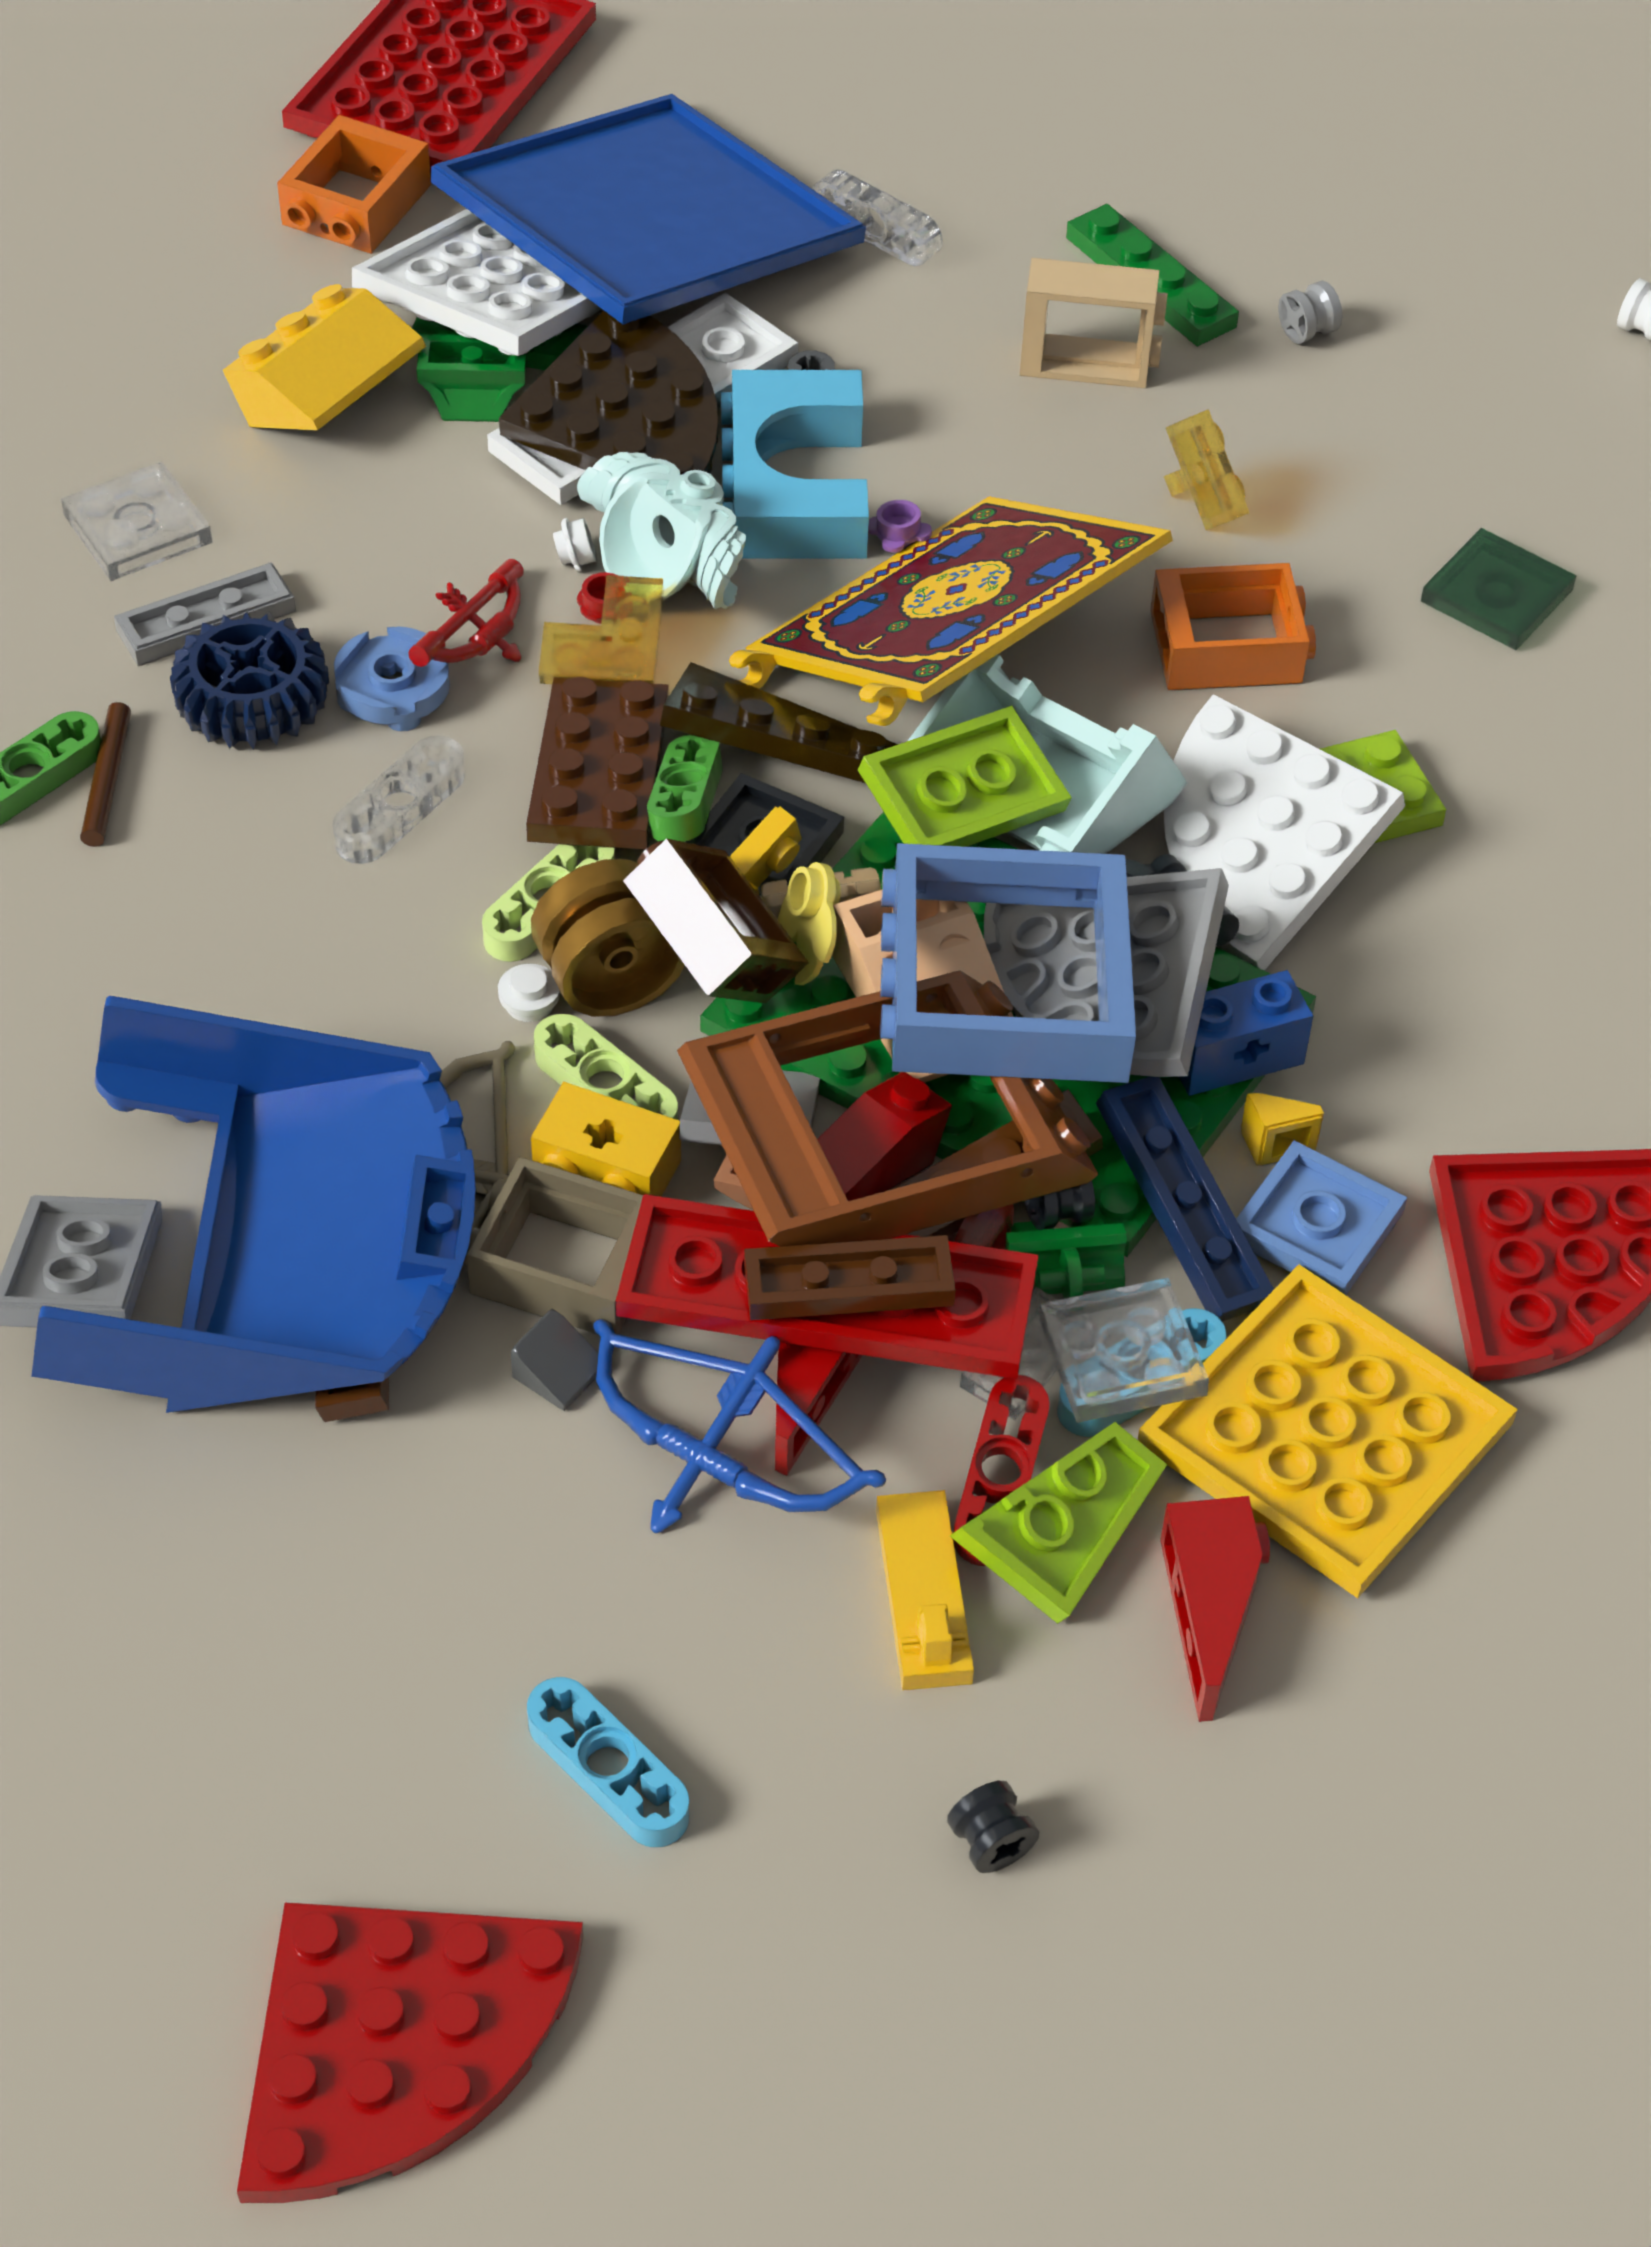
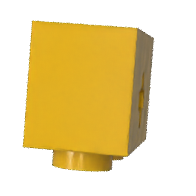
[531,1081,681,1197]

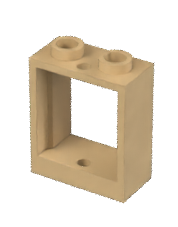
[1019,257,1168,388]

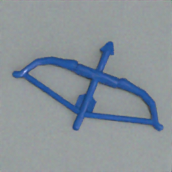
[593,1319,886,1533]

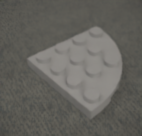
[984,868,1229,1077]

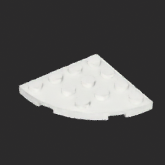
[1164,694,1405,971]

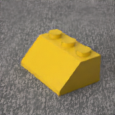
[223,284,426,430]

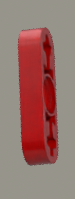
[952,1375,1050,1566]

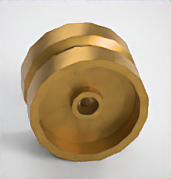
[531,859,685,1017]

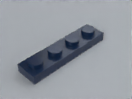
[1095,1076,1274,1322]

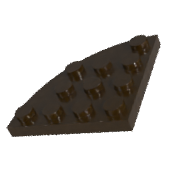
[499,310,718,475]

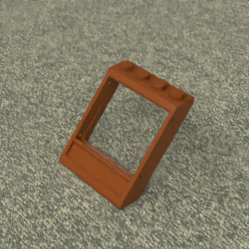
[677,970,1098,1246]

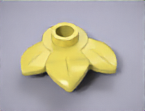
[777,862,841,985]

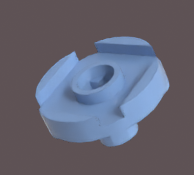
[334,626,450,731]

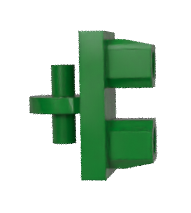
[1006,1215,1127,1306]

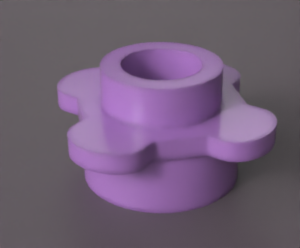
[868,500,932,553]

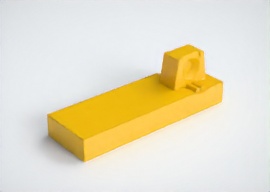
[876,1490,974,1691]

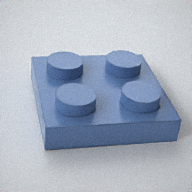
[1236,1140,1408,1295]

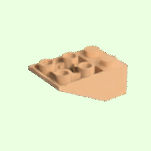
[832,890,1013,1083]

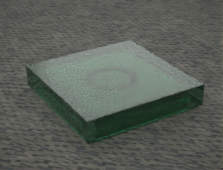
[1420,528,1577,650]

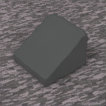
[511,1309,599,1411]

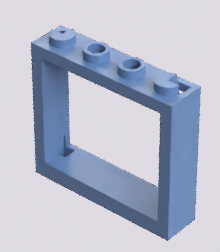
[880,843,1136,1083]

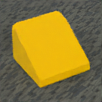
[1241,1093,1324,1166]

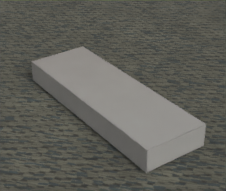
[114,562,296,666]

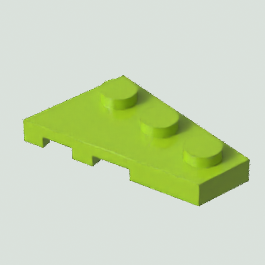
[950,1422,1168,1624]

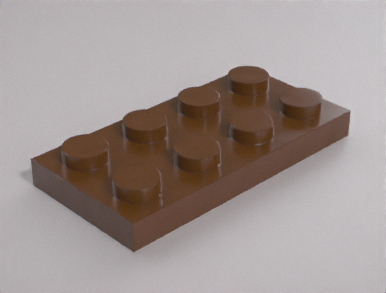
[526,677,669,850]

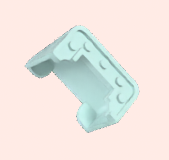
[908,654,1187,854]

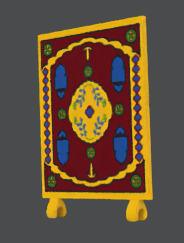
[729,496,1173,726]

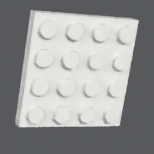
[352,209,601,356]

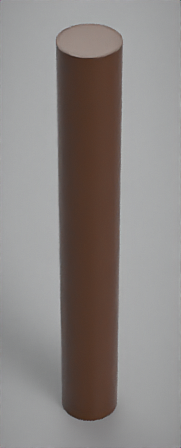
[80,702,131,847]

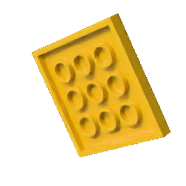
[1137,1264,1518,1599]

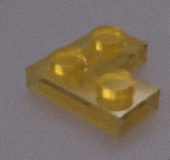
[538,575,664,684]

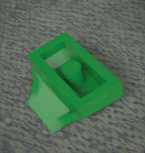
[417,334,528,422]

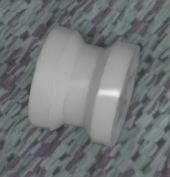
[1278,280,1343,344]

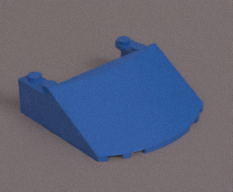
[31,996,476,1413]

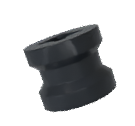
[1024,1180,1095,1230]
[947,1780,1040,1873]

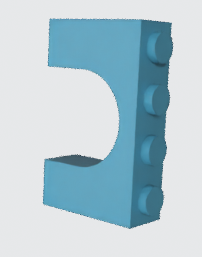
[721,370,869,559]

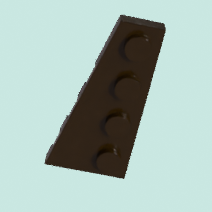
[660,662,898,783]

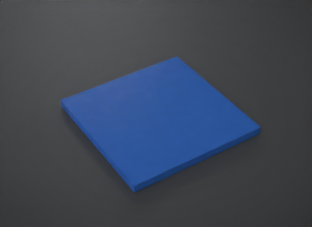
[431,94,866,324]

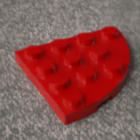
[1429,1149,1651,1382]
[237,1902,584,2203]

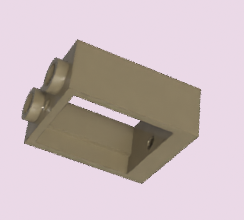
[464,1157,643,1335]

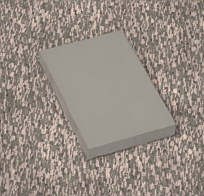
[0,1195,162,1327]

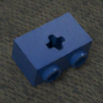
[1178,970,1314,1096]

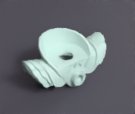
[577,452,746,609]

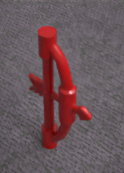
[408,559,524,667]

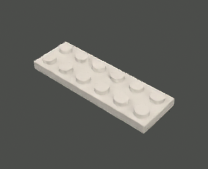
[487,292,798,505]

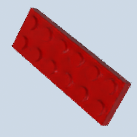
[615,1194,1038,1380]

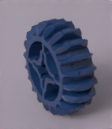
[170,610,329,750]

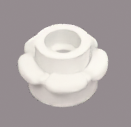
[553,518,597,572]

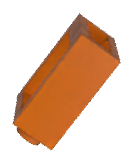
[277,115,431,254]
[1150,563,1316,690]

